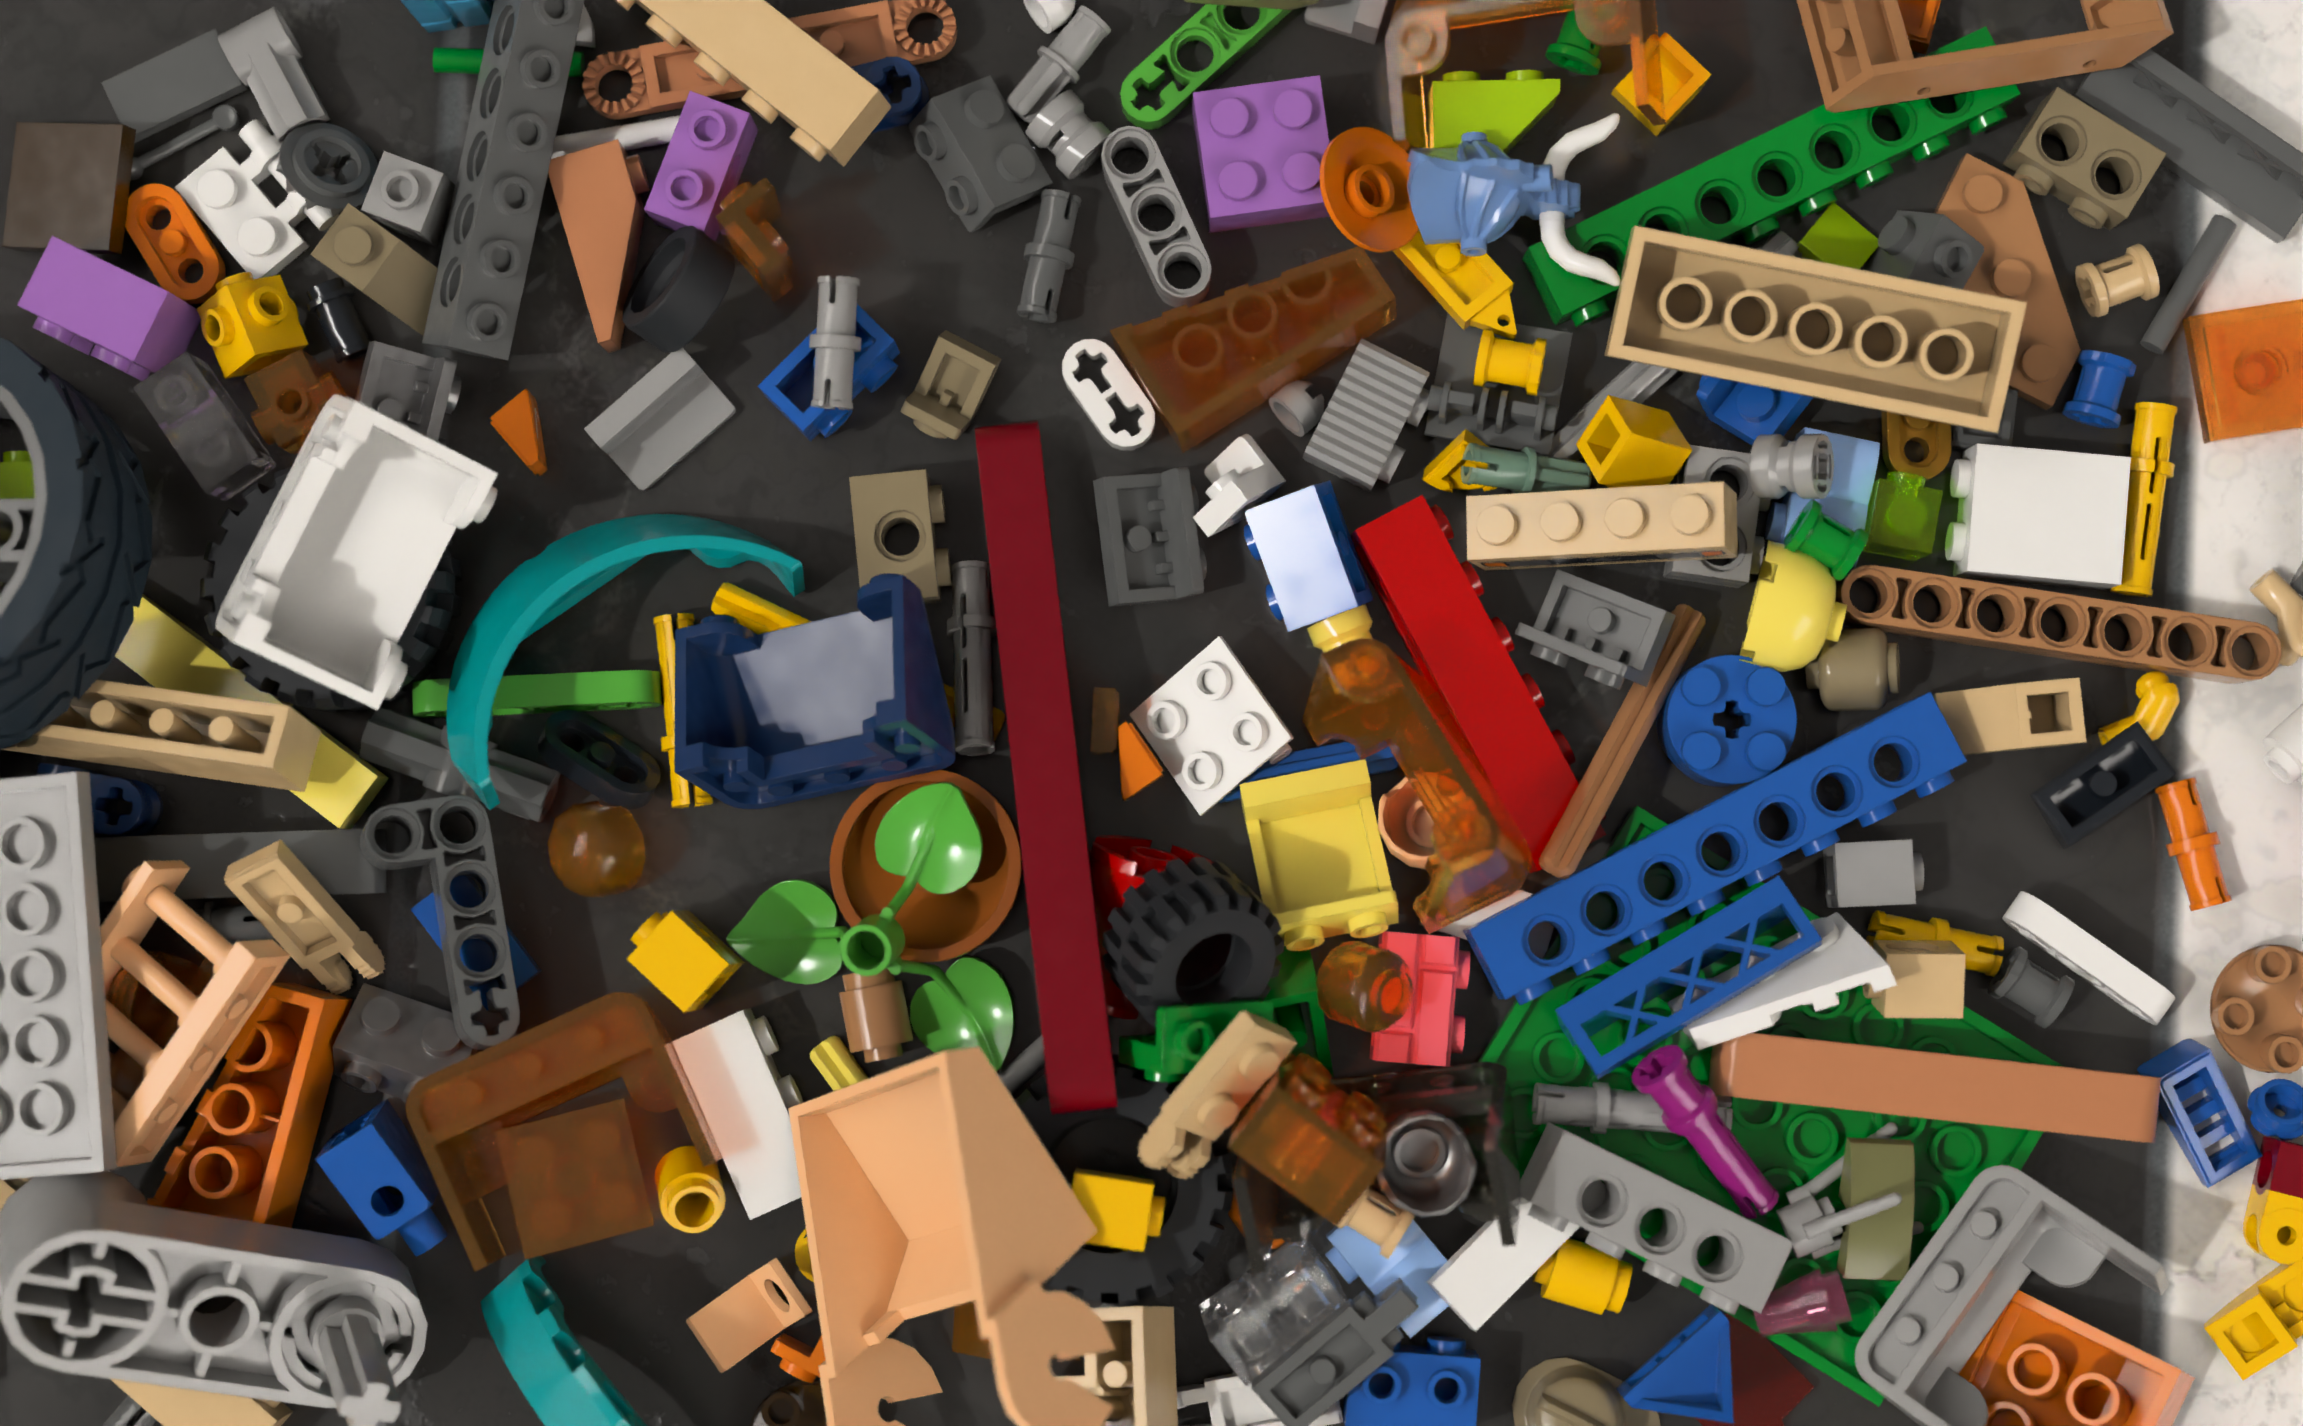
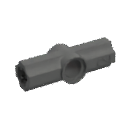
[359,707,561,823]

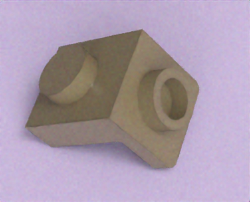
[900,330,1002,440]

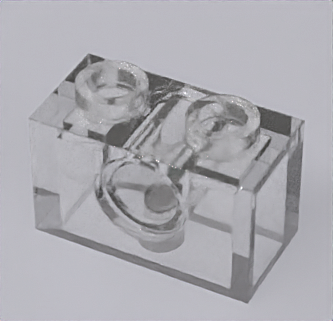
[133,351,277,501]

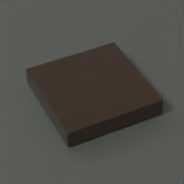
[2,122,136,255]

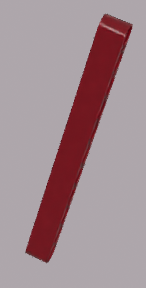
[975,420,1118,1115]

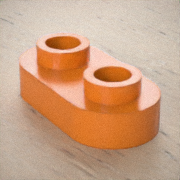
[125,184,226,304]

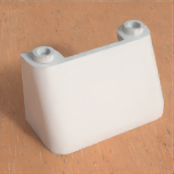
[215,394,498,710]

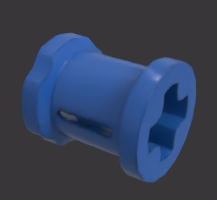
[2062,350,2137,429]

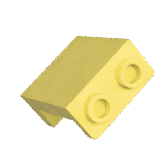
[1239,759,1399,951]

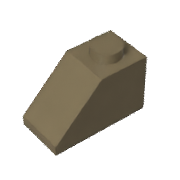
[310,203,438,336]

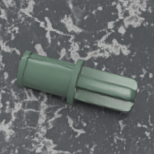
[1461,443,1591,493]

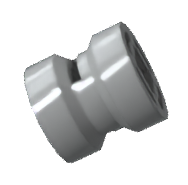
[1025,90,1112,180]
[1749,434,1834,499]

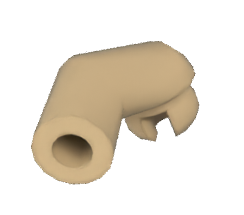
[2249,568,2303,666]

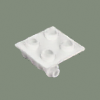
[1129,636,1294,816]

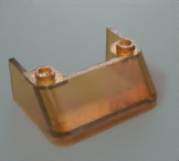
[1385,0,1666,153]
[406,991,722,1271]

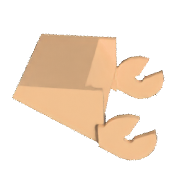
[788,1047,1115,1426]

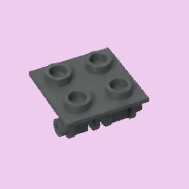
[1424,313,1573,457]

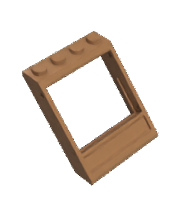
[1797,0,2174,113]

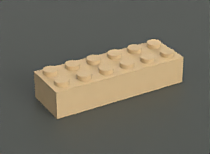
[1604,226,2027,433]

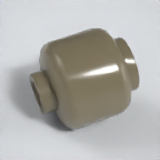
[1806,627,1900,711]

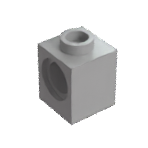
[361,151,455,247]
[1823,839,1924,908]

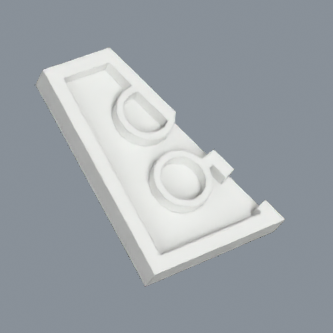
[1667,912,1897,1050]

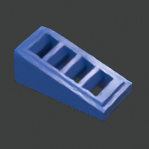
[2137,1039,2262,1188]

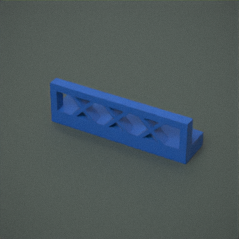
[1555,876,1822,1079]

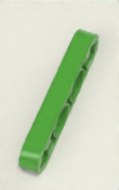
[1120,4,1292,130]
[412,670,662,718]

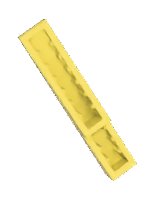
[115,594,389,829]

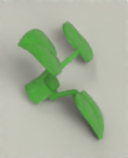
[726,782,1015,1071]

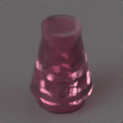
[1753,1267,1853,1337]

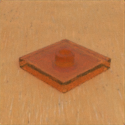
[2182,299,2303,444]

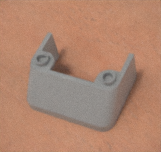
[1855,1165,2169,1426]

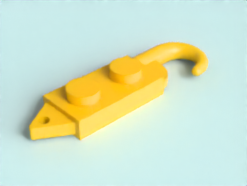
[1393,230,1517,340]

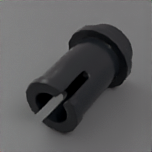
[306,277,371,363]

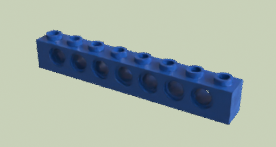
[1463,692,1967,1005]

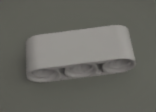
[1101,126,1212,309]

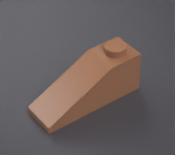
[548,139,650,353]

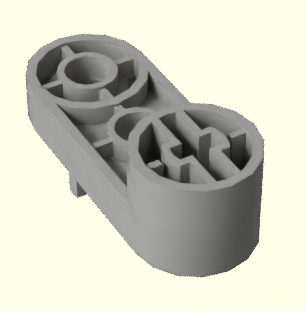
[0,1171,428,1426]

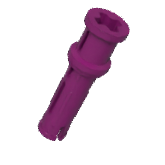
[1632,1045,1779,1219]

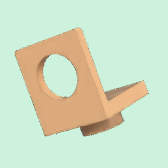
[686,1258,812,1373]

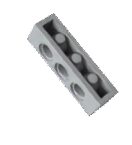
[1515,1122,1795,1315]

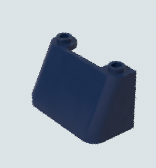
[674,573,956,809]

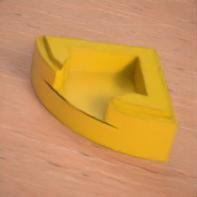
[1422,429,1497,492]

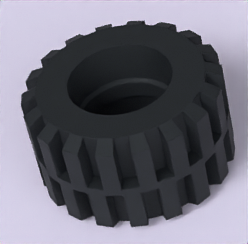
[1102,857,1284,1029]

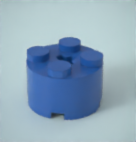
[1656,655,1797,787]

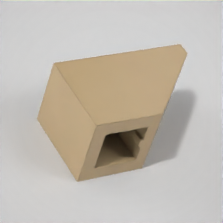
[1933,677,2086,755]

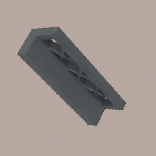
[2073,49,2303,244]

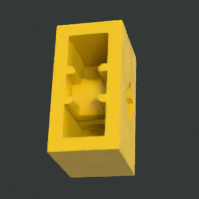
[627,911,744,1013]

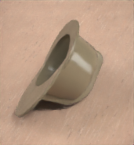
[1512,1357,1661,1426]

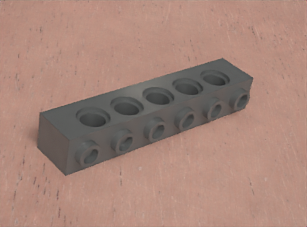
[422,0,584,361]

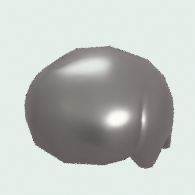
[1373,1109,1477,1217]

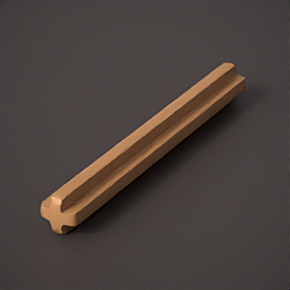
[1539,604,1706,879]

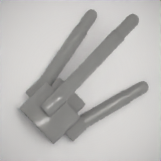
[1776,1122,1924,1259]

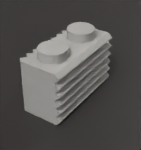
[1302,338,1430,492]

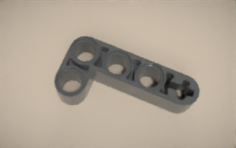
[360,795,520,1050]

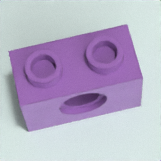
[644,91,758,241]

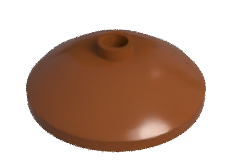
[830,770,1023,962]

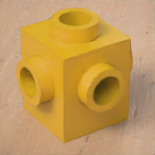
[197,272,309,379]

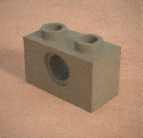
[849,469,952,604]

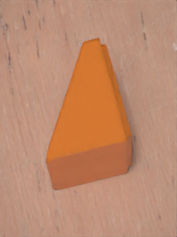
[490,389,548,476]
[1118,722,1165,801]

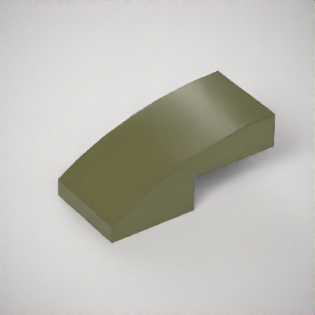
[1837,1137,1915,1281]

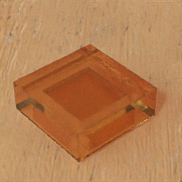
[1091,687,1121,755]

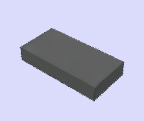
[101,28,248,143]

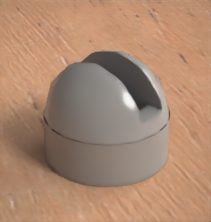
[1269,380,1325,437]

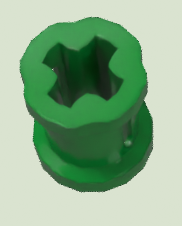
[1545,0,1619,75]
[1783,499,1869,581]

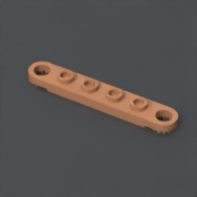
[582,0,958,119]

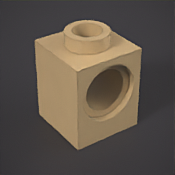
[1862,940,1966,1018]

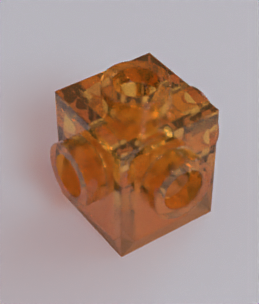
[244,349,348,455]

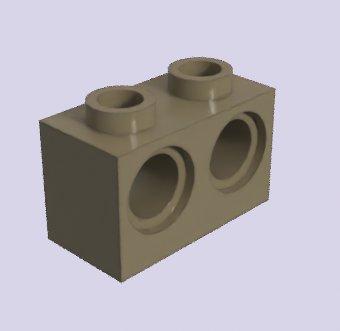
[2003,87,2167,230]

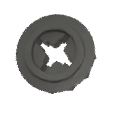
[276,123,378,217]

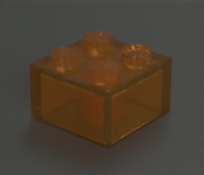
[1229,1052,1387,1226]
[492,1098,654,1259]

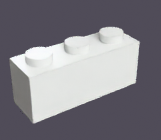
[672,1008,804,1220]

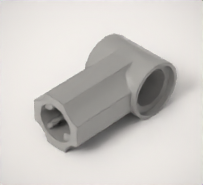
[218,7,330,141]

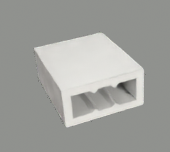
[1945,443,2131,590]

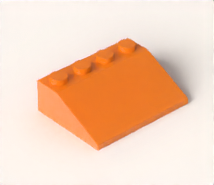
[1958,1290,2195,1426]

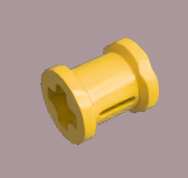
[1473,329,1547,396]

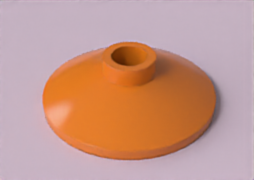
[1319,127,1419,253]

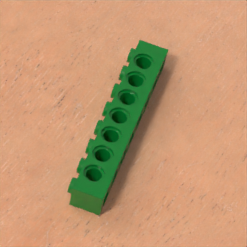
[1522,26,2020,327]

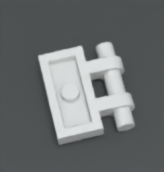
[175,119,339,279]

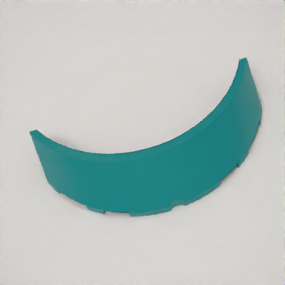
[446,514,805,811]
[480,1252,647,1426]

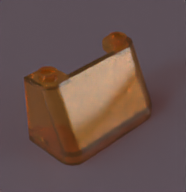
[1302,638,1533,934]

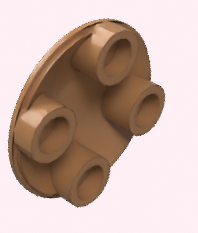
[2210,945,2303,1073]

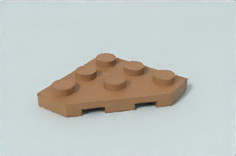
[1934,153,2081,410]

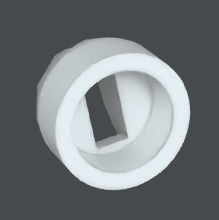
[1023,0,1076,34]

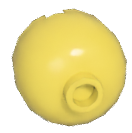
[1739,540,1847,672]

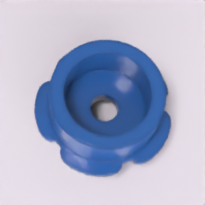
[2247,1079,2303,1141]

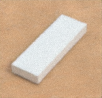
[1427,1180,1606,1331]

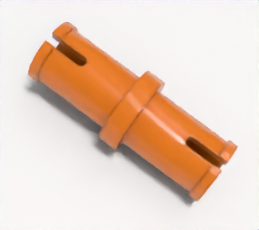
[2154,777,2232,911]

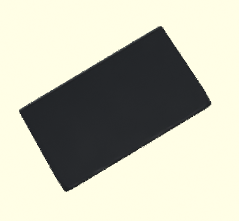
[2030,721,2176,849]

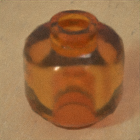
[1316,941,1414,1033]

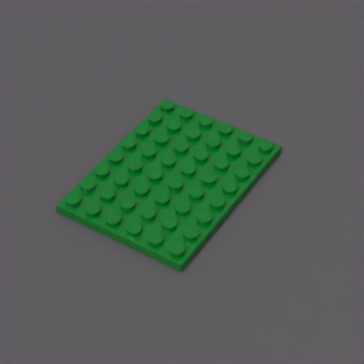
[1445,805,2062,1407]

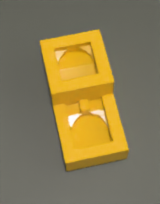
[2203,1260,2303,1380]

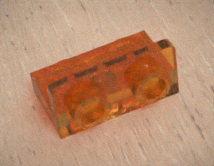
[715,177,793,303]

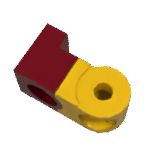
[2243,1135,2303,1264]

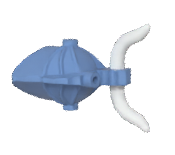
[1407,113,1621,286]

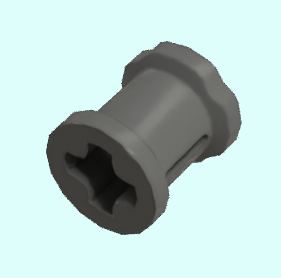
[1987,946,2075,1028]

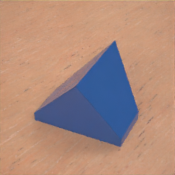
[1616,1304,1734,1424]

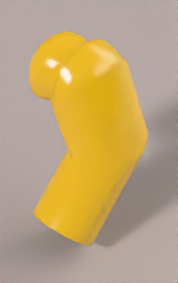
[2098,671,2180,745]

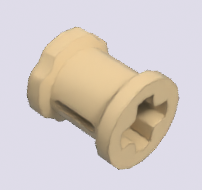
[2075,243,2160,317]
[1333,1175,1415,1259]

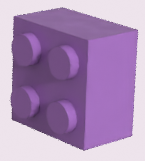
[1192,75,1330,233]
[17,236,201,382]

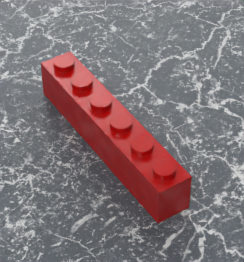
[1350,494,1606,874]

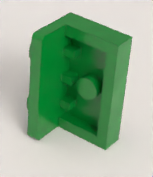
[1118,999,1274,1082]

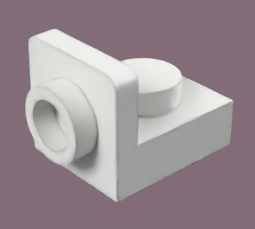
[1193,434,1286,537]

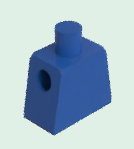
[316,1099,448,1257]

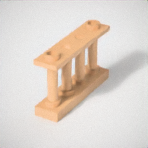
[100,860,291,1168]

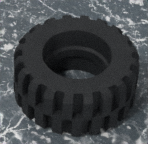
[200,466,463,712]
[1015,1055,1233,1308]

